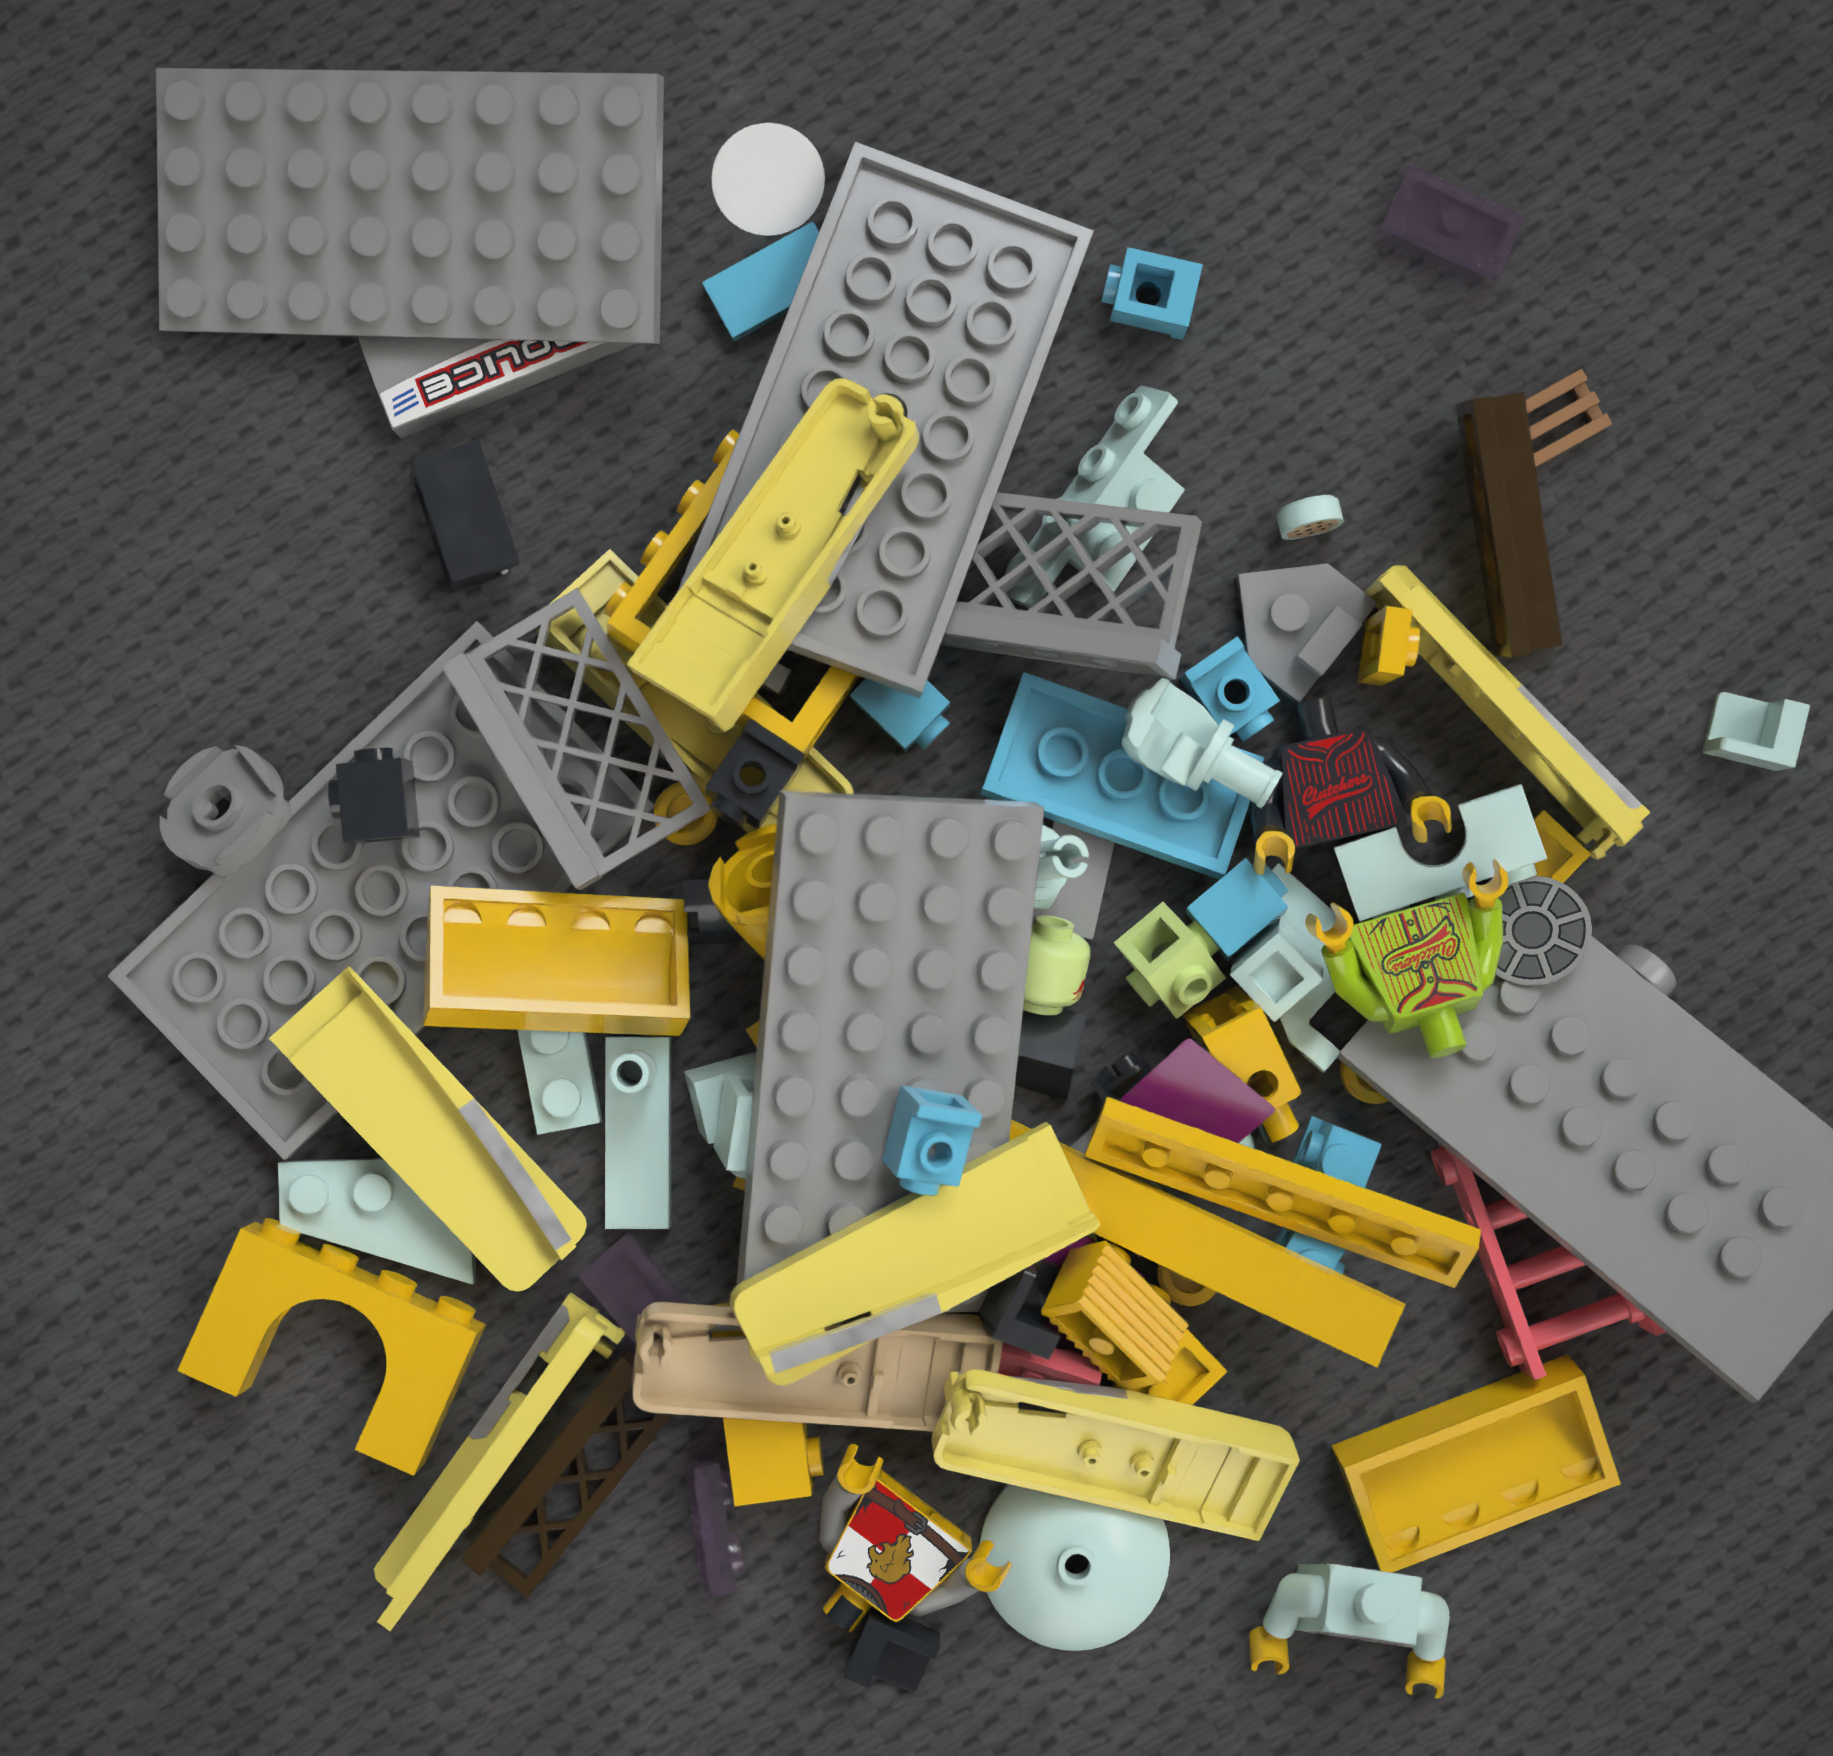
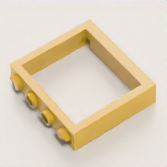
[604,430,860,759]

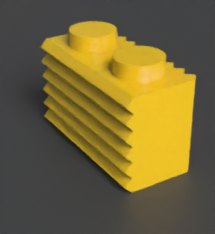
[1041,1240,1189,1389]

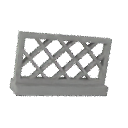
[940,492,1202,679]
[441,588,711,891]

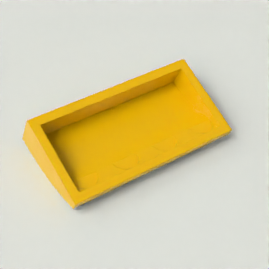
[423,886,690,1036]
[1331,1354,1621,1573]

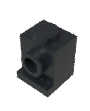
[705,719,805,829]

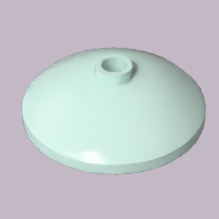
[979,1484,1170,1651]

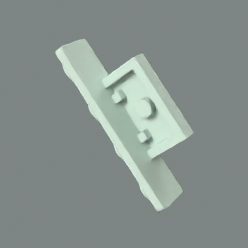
[1006,386,1185,609]

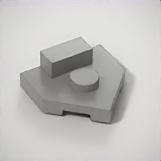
[1236,563,1378,704]

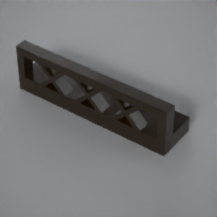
[1455,391,1563,658]
[460,1347,673,1598]

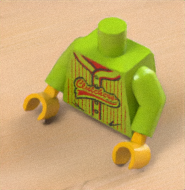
[1305,859,1508,1058]

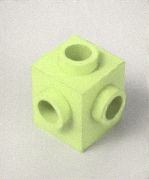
[1114,902,1226,1019]

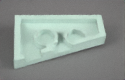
[278,1158,476,1285]

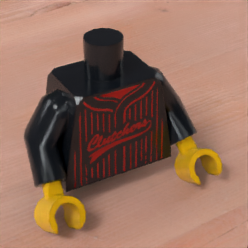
[1248,697,1452,875]

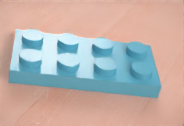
[980,672,1264,880]

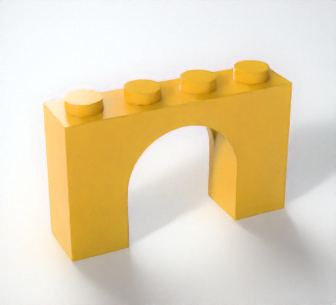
[177,1218,487,1476]

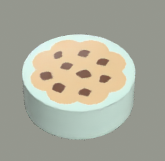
[1276,495,1344,540]

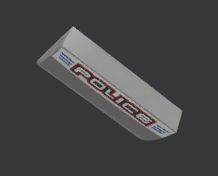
[358,336,635,438]

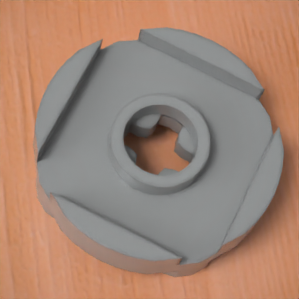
[160,745,290,877]

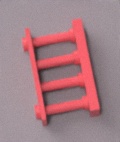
[1431,1141,1666,1380]

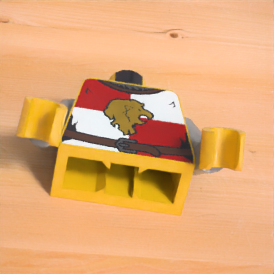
[819,1444,1012,1632]

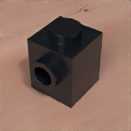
[328,747,420,844]

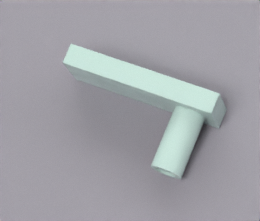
[605,1036,671,1229]

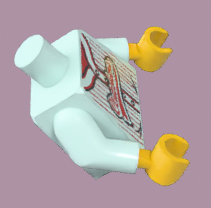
[1249,1564,1450,1699]

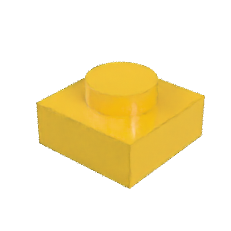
[1534,810,1591,883]

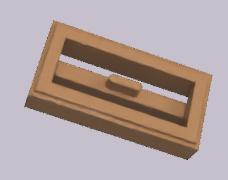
[1525,369,1612,467]

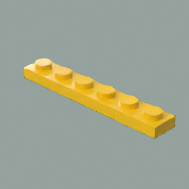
[1085,1097,1481,1288]

